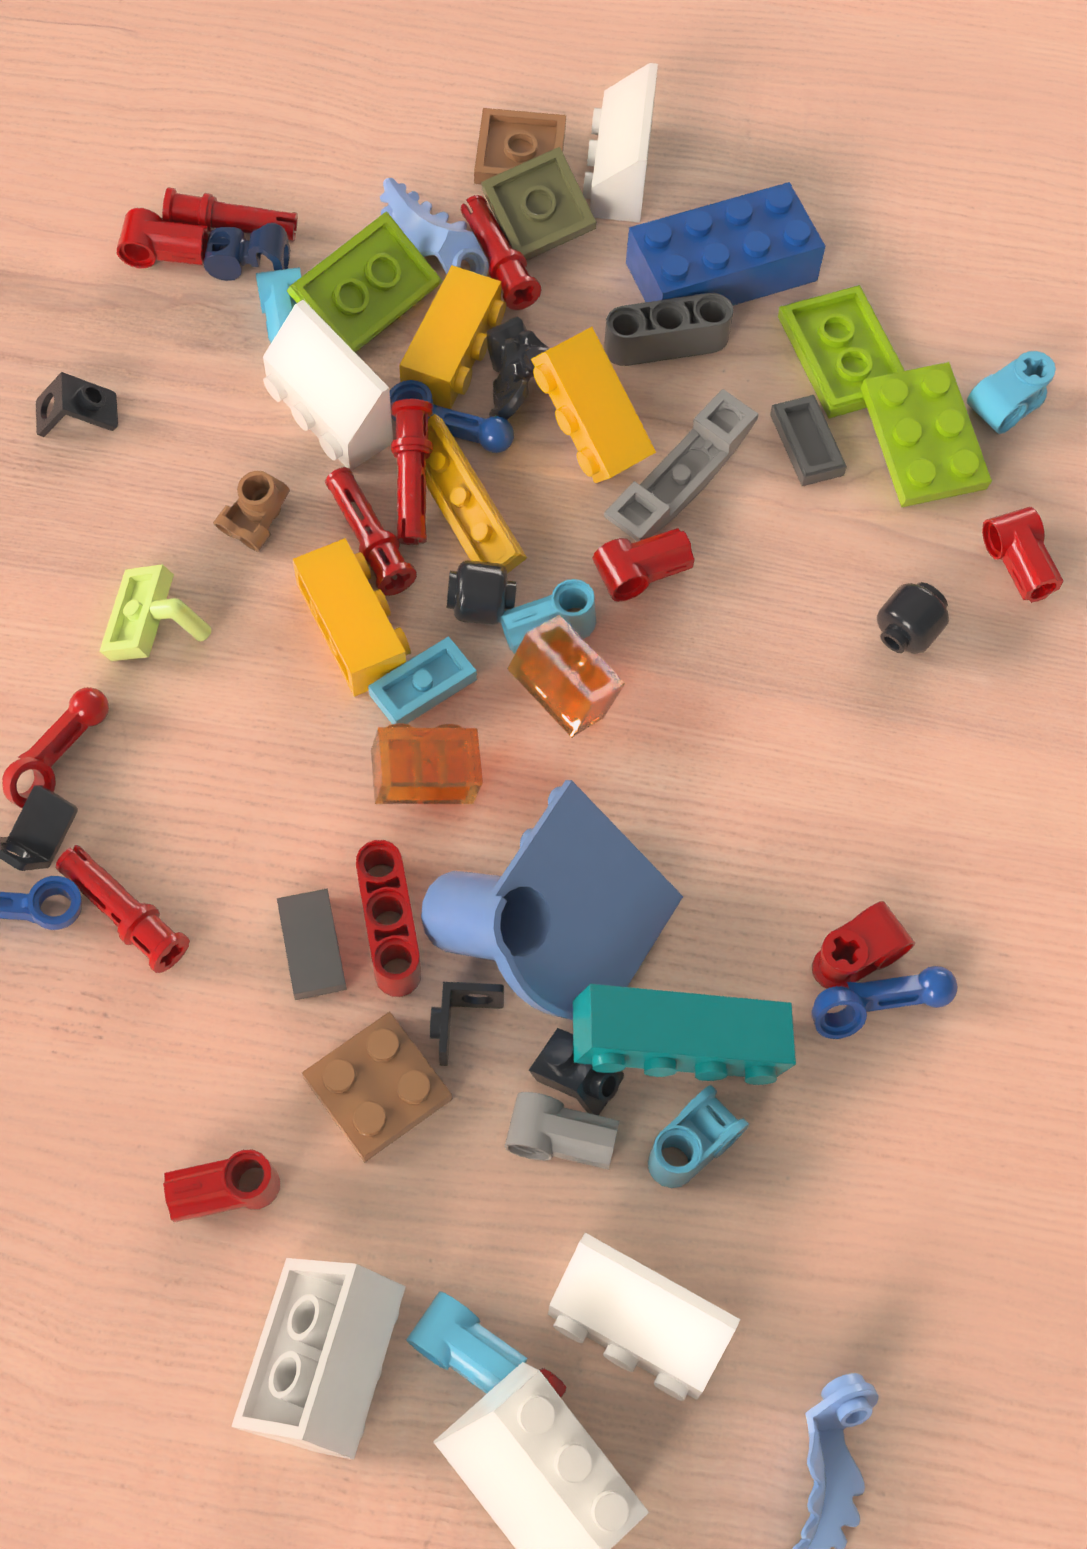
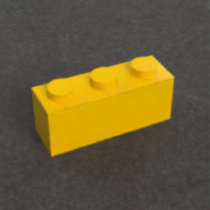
[399,265,506,409]
[531,326,656,483]
[292,538,411,697]

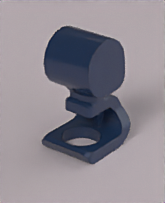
[204,223,291,281]

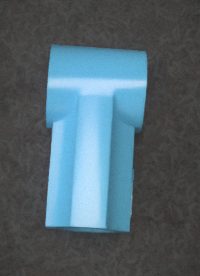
[256,267,301,344]
[500,579,596,654]
[406,1291,528,1394]

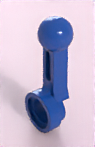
[390,380,514,453]
[0,876,82,930]
[811,966,958,1039]

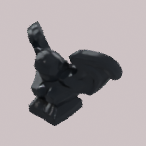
[487,316,550,420]

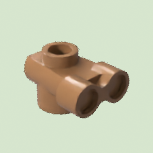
[213,471,290,552]

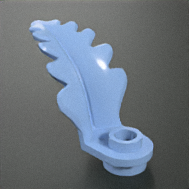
[380,178,489,277]
[792,1373,879,1549]

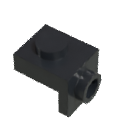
[529,1028,624,1116]

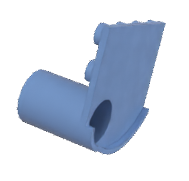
[421,780,683,1020]

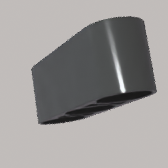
[604,293,733,366]

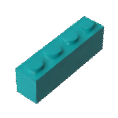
[573,984,796,1085]

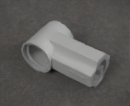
[505,1092,619,1170]

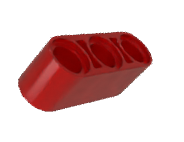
[356,840,421,997]

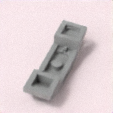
[604,389,758,542]

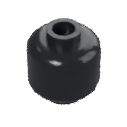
[446,560,516,625]
[877,582,949,654]

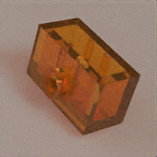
[507,615,625,738]
[371,723,483,804]

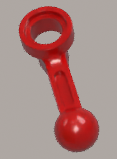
[2,687,109,808]

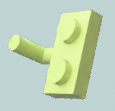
[99,564,211,661]

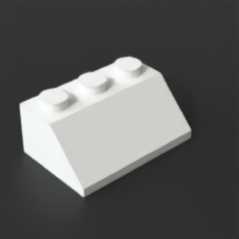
[583,63,658,223]
[263,300,393,471]
[548,1233,741,1401]
[231,1258,406,1460]
[433,1362,649,1549]

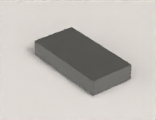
[770,395,847,486]
[277,888,347,1000]

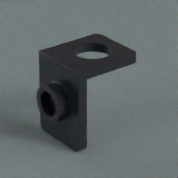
[36,372,118,437]
[0,785,78,871]
[430,982,504,1066]

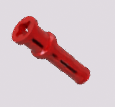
[162,187,298,241]
[460,195,542,310]
[391,399,433,545]
[325,467,417,596]
[55,845,190,973]

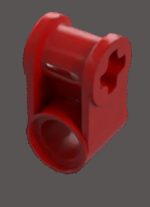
[812,901,915,989]

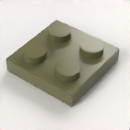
[481,147,597,260]

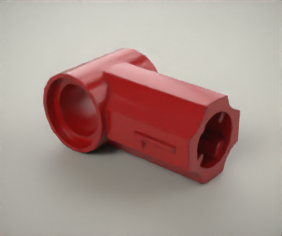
[116,208,209,268]
[982,507,1064,603]
[592,528,695,602]
[163,1149,280,1223]

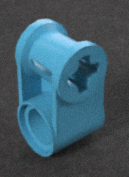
[967,351,1056,434]
[648,1085,749,1188]

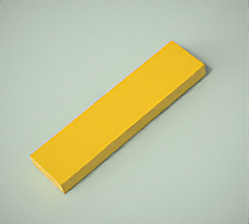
[426,414,527,574]

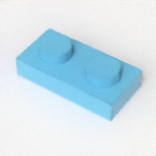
[368,636,477,730]

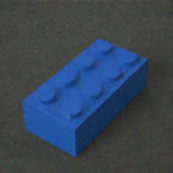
[626,182,826,306]

